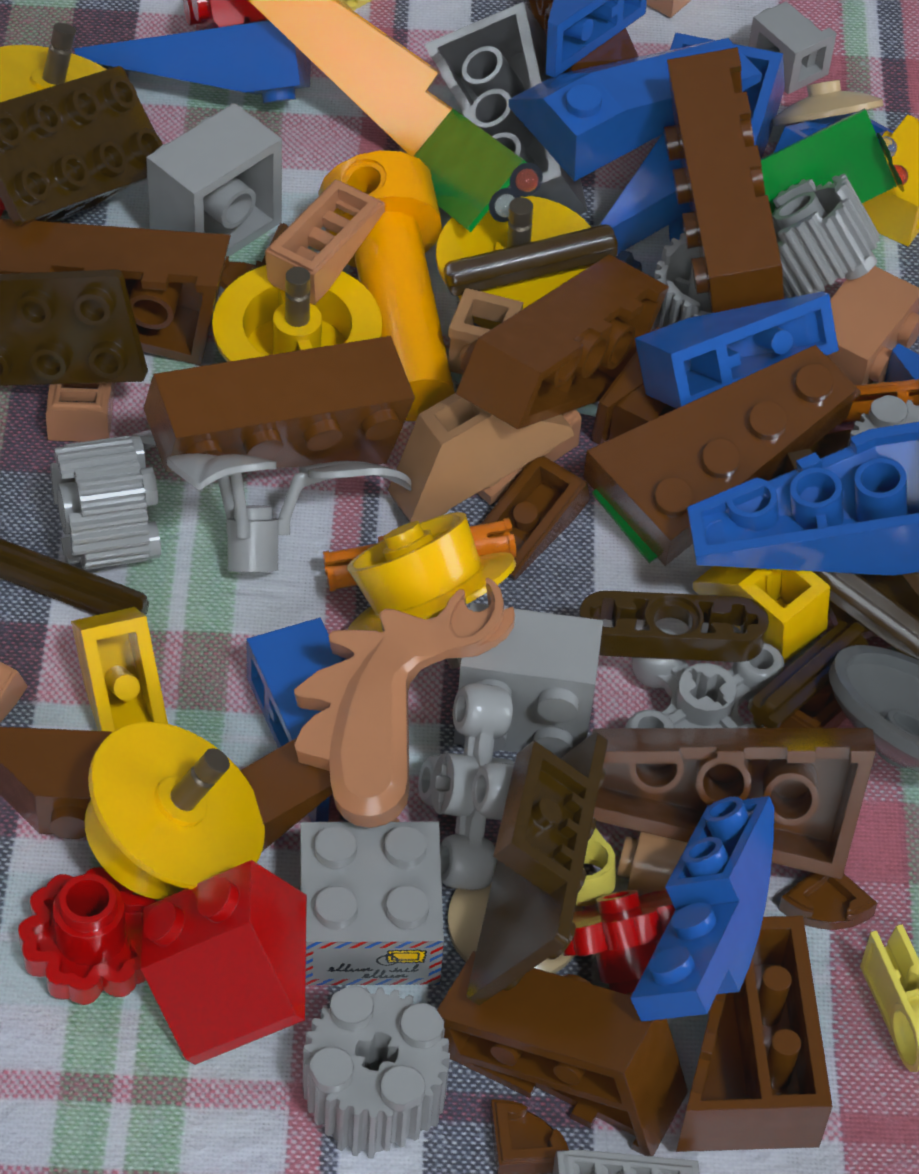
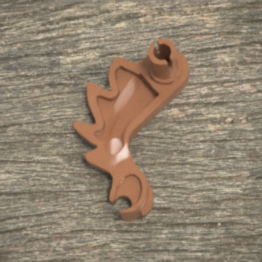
[294,578,515,828]

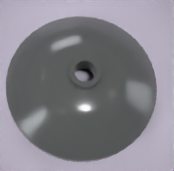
[829,645,919,772]

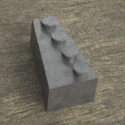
[424,1,588,215]

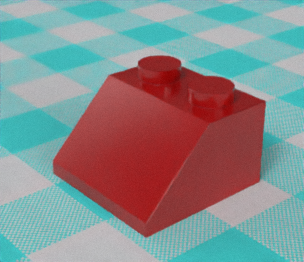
[140,860,307,1065]

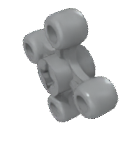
[625,628,785,728]
[418,683,514,890]

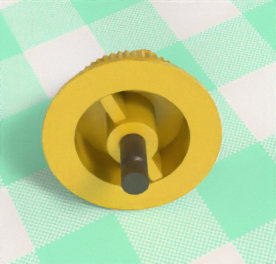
[212,265,382,362]

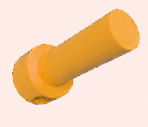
[318,150,455,421]

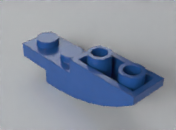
[630,796,774,1022]

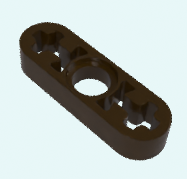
[579,591,769,662]

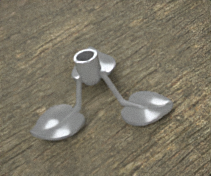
[131,430,411,572]

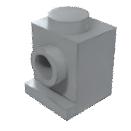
[748,1,837,94]

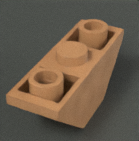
[388,393,575,523]

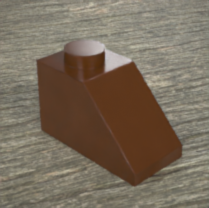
[0,727,112,839]

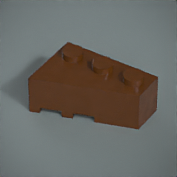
[676,916,833,1152]
[437,951,688,1156]

